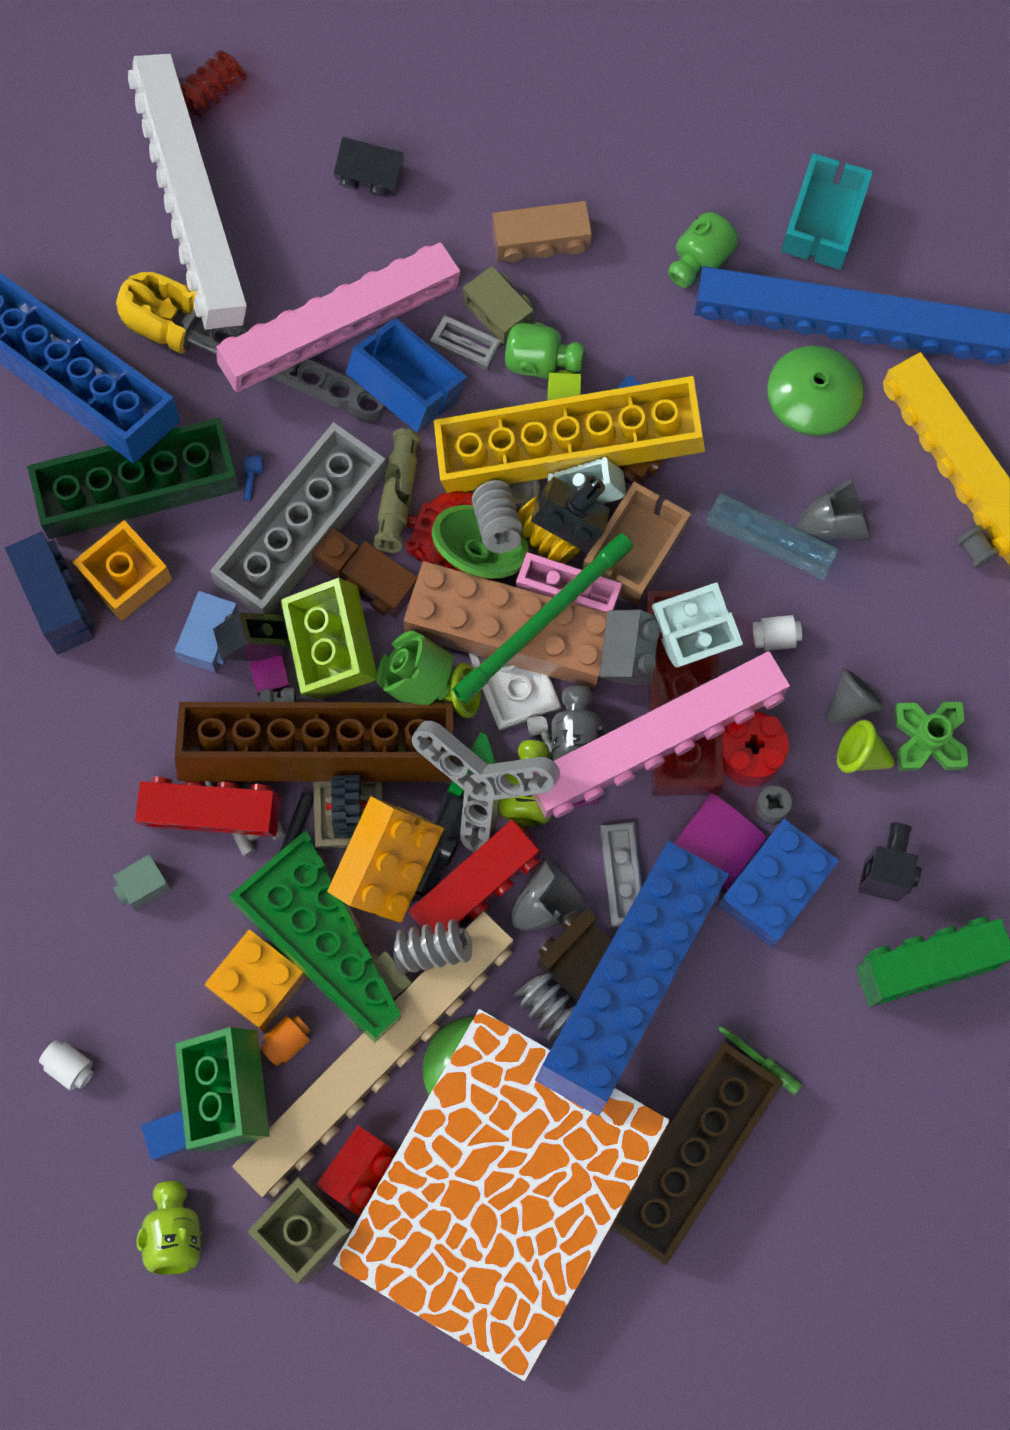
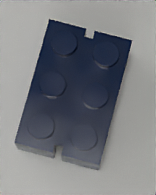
[5,531,95,655]

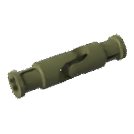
[374,428,421,553]

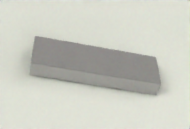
[600,822,642,928]

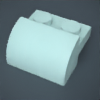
[652,582,743,667]

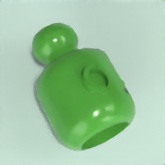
[668,212,739,288]
[505,323,585,379]

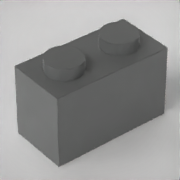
[599,610,660,684]

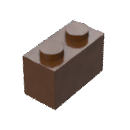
[341,541,418,619]

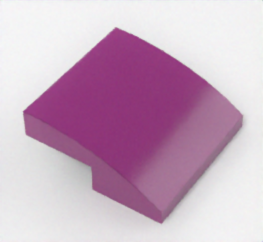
[674,793,767,891]

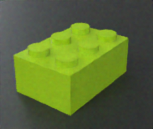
[281,578,377,700]

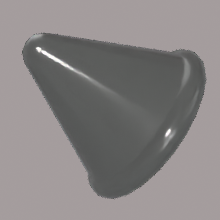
[826,669,883,725]

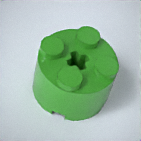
[377,631,455,705]

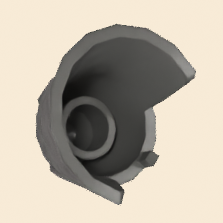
[797,479,871,541]
[512,855,590,930]

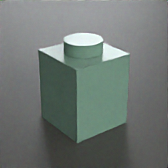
[113,854,171,911]

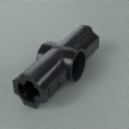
[415,793,463,897]

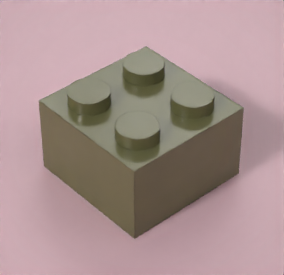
[247,1177,354,1284]

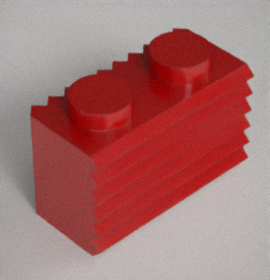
[316,1125,397,1215]

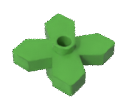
[894,702,968,771]

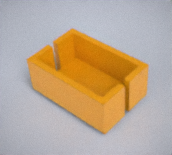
[327,796,444,923]

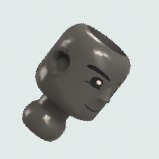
[551,686,609,761]

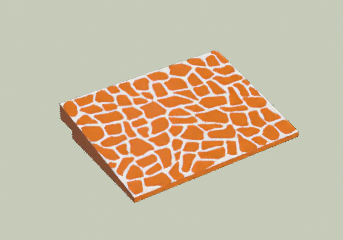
[333,1009,671,1381]

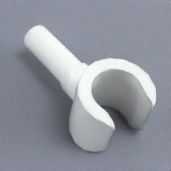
[527,716,553,760]

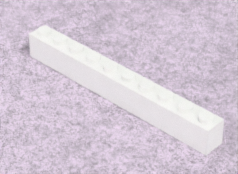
[128,54,247,330]

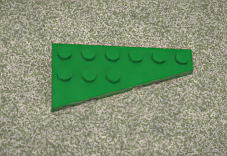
[229,830,401,1043]

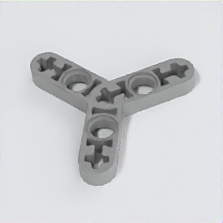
[412,721,560,852]

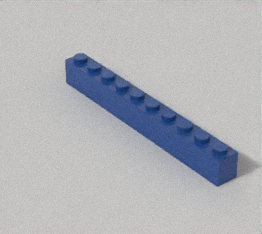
[694,266,1010,364]

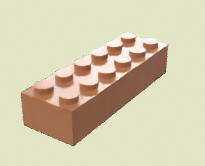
[403,561,607,689]

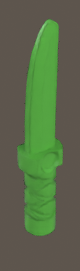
[718,1025,802,1096]

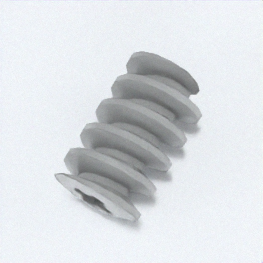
[472,480,522,553]
[393,919,472,974]
[513,973,575,1042]

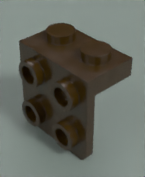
[538,908,612,1002]

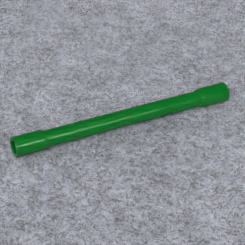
[452,533,634,704]

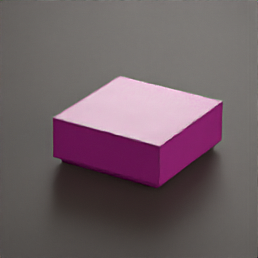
[249,655,290,696]

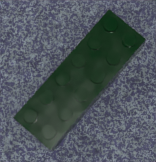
[27,417,240,539]

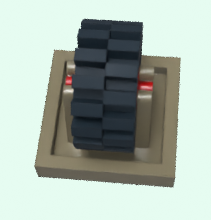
[313,775,383,849]

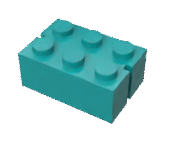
[781,153,873,270]

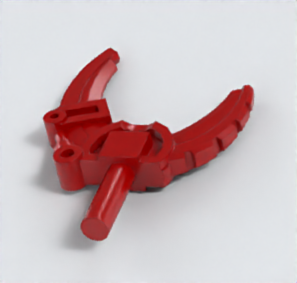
[405,491,498,582]

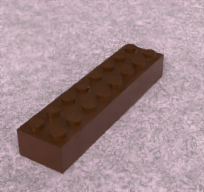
[175,702,454,782]

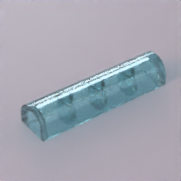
[705,493,839,580]

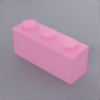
[516,552,622,613]

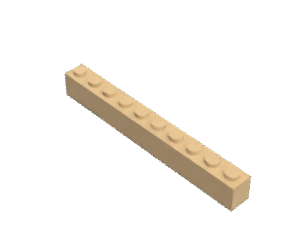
[232,911,513,1199]

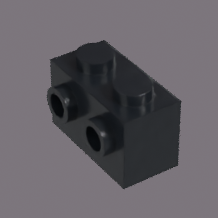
[333,137,405,197]
[213,612,291,661]

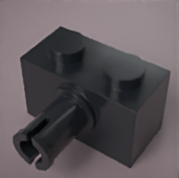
[531,476,610,553]
[858,822,922,902]

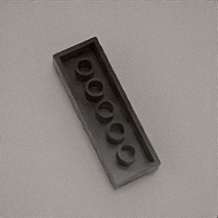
[611,1042,784,1266]

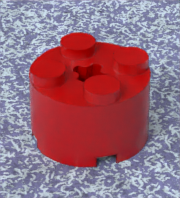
[716,712,789,787]

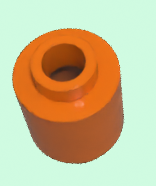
[259,1015,311,1067]

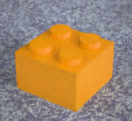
[72,520,172,622]
[204,929,307,1032]

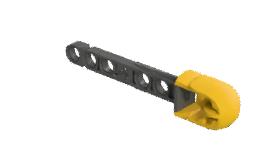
[116,272,384,422]

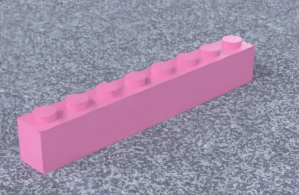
[217,242,460,393]
[530,651,790,819]

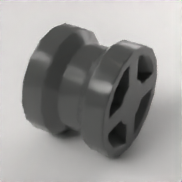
[755,785,792,824]

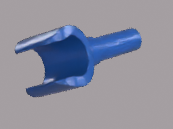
[243,455,263,501]

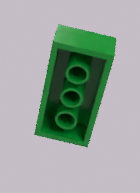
[855,916,1010,1008]

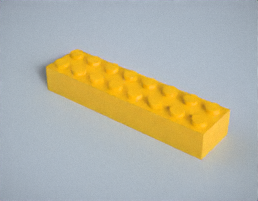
[434,376,705,494]

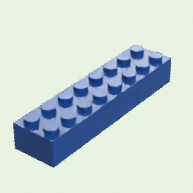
[0,272,180,463]
[535,841,729,1117]

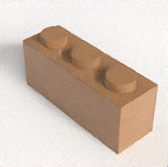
[492,201,592,263]

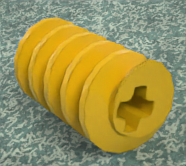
[517,497,580,564]

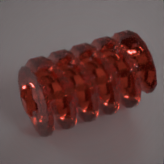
[179,50,247,118]

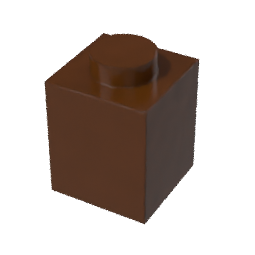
[312,528,359,579]

